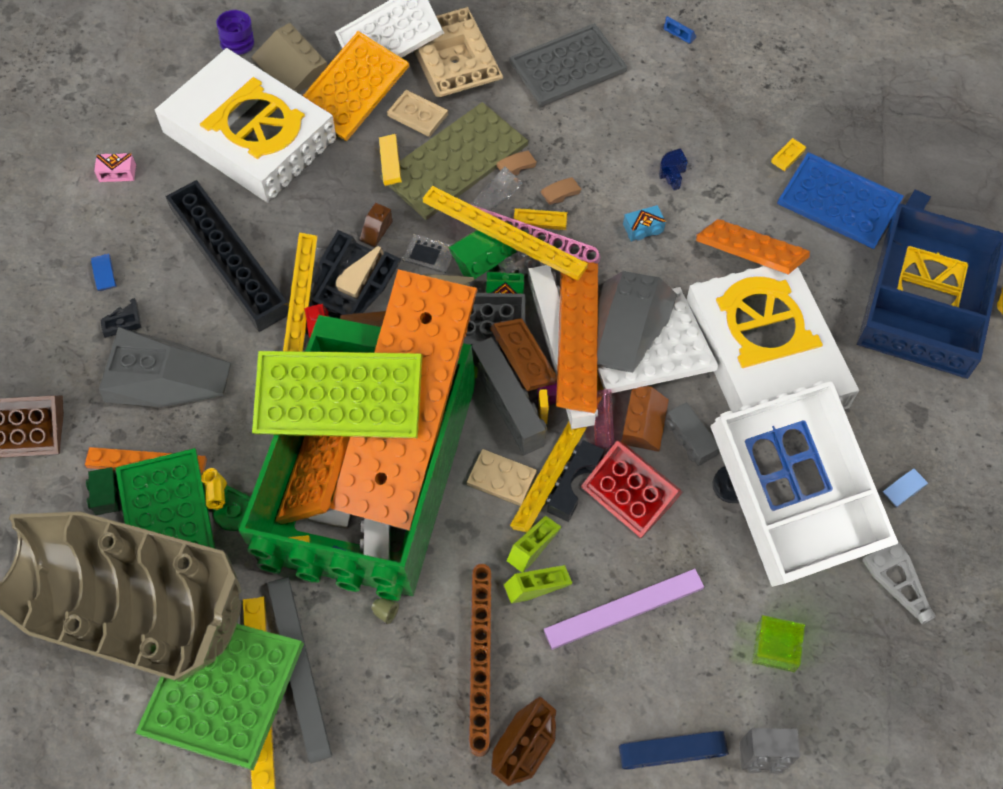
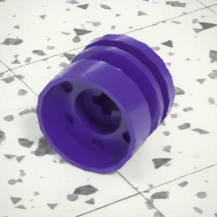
[216,10,254,55]

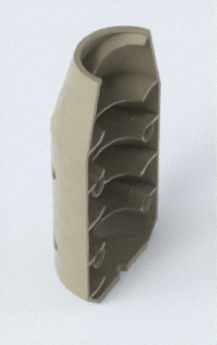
[0,512,241,681]

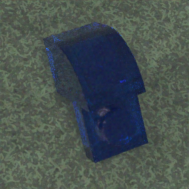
[659,148,688,190]

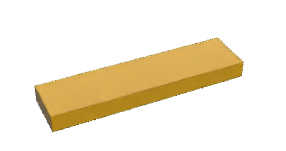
[379,134,402,186]

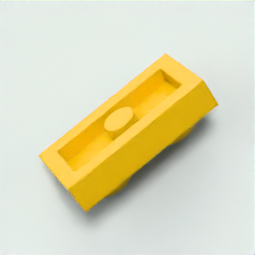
[771,138,806,171]

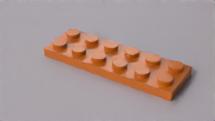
[696,219,810,275]

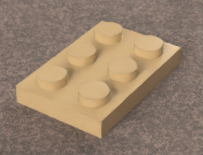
[387,90,448,137]
[467,449,537,506]

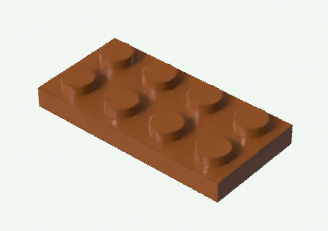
[490,318,557,391]

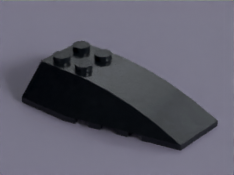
[305,230,401,336]

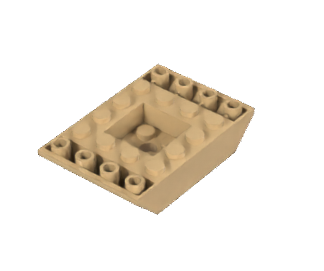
[414,7,503,97]

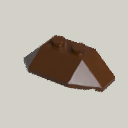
[491,697,556,786]

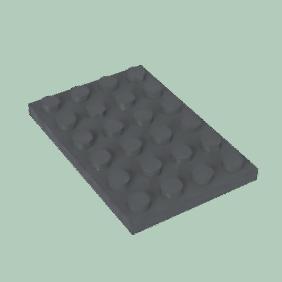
[509,23,628,106]

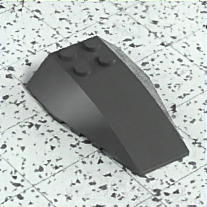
[597,271,677,373]

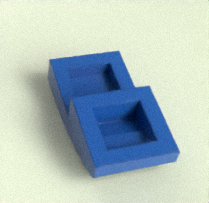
[91,254,117,291]

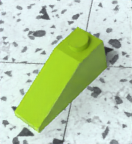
[506,515,561,572]
[504,565,572,604]

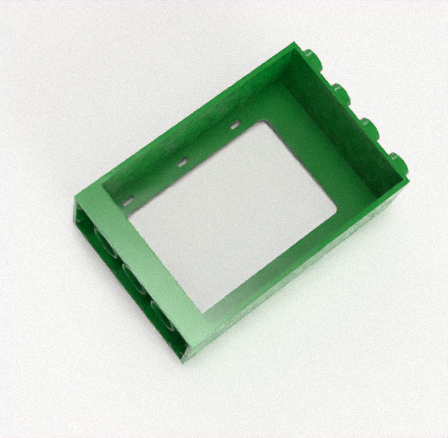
[238,315,476,601]

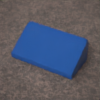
[664,16,696,44]

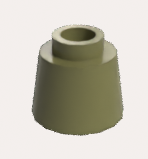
[371,598,399,624]

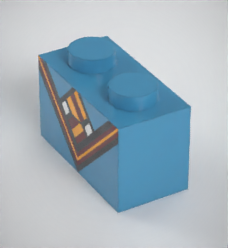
[623,205,666,241]

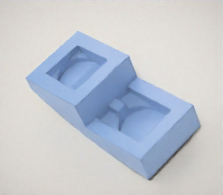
[883,469,928,507]

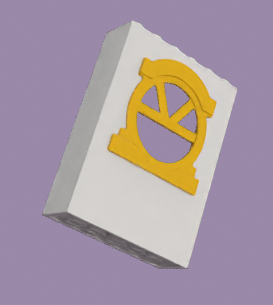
[155,48,337,203]
[686,265,859,413]

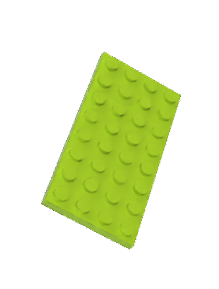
[252,351,423,439]

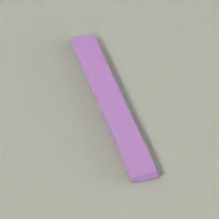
[544,569,704,650]

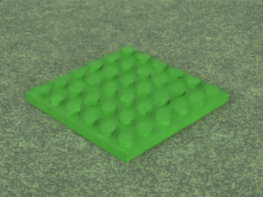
[135,624,304,771]

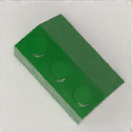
[448,229,517,280]

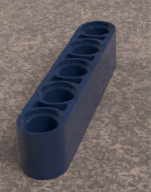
[618,731,729,770]

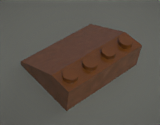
[0,395,64,457]

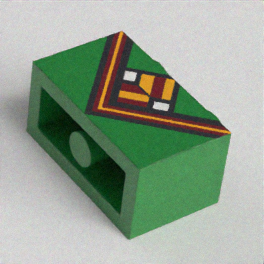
[486,272,524,294]

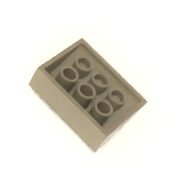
[252,23,327,93]

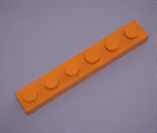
[85,447,207,475]

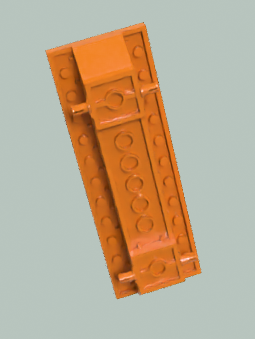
[330,269,477,530]

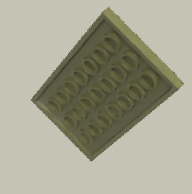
[380,102,528,220]

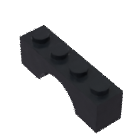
[546,440,604,522]

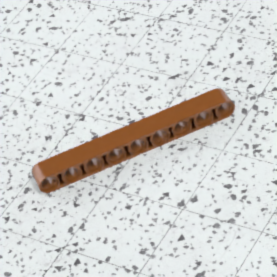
[469,564,491,757]

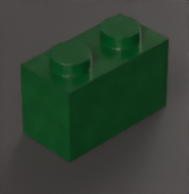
[86,467,120,515]

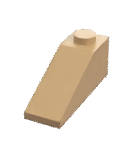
[336,246,383,299]

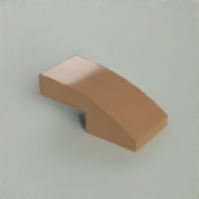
[496,151,537,177]
[541,177,582,204]

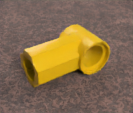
[201,468,227,510]

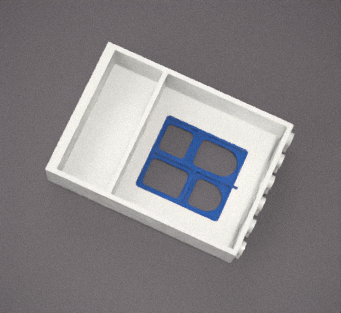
[710,380,898,587]

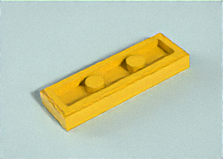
[514,208,567,230]

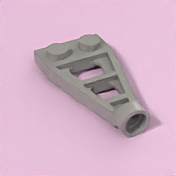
[862,541,936,624]

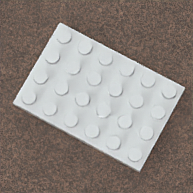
[335,0,444,58]

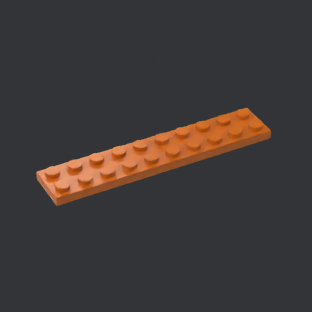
[556,261,598,414]

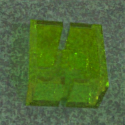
[752,615,805,672]

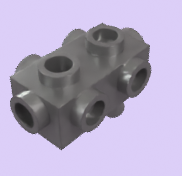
[499,251,541,275]

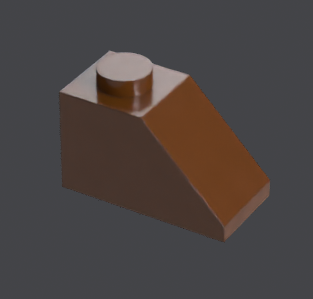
[360,202,393,247]

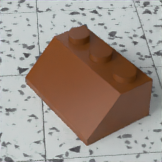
[621,386,669,452]

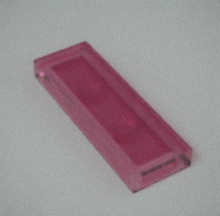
[594,389,614,449]

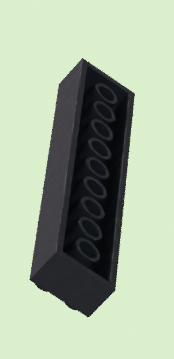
[165,180,289,332]

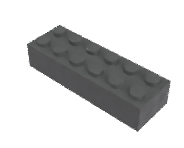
[472,337,547,456]

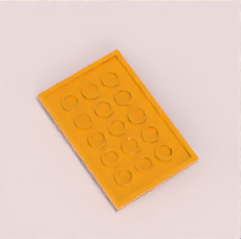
[303,31,410,141]

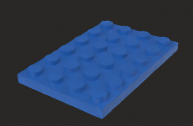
[777,152,904,249]

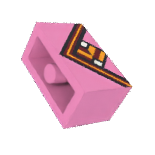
[94,153,136,182]

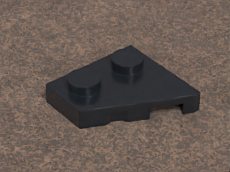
[100,298,142,338]

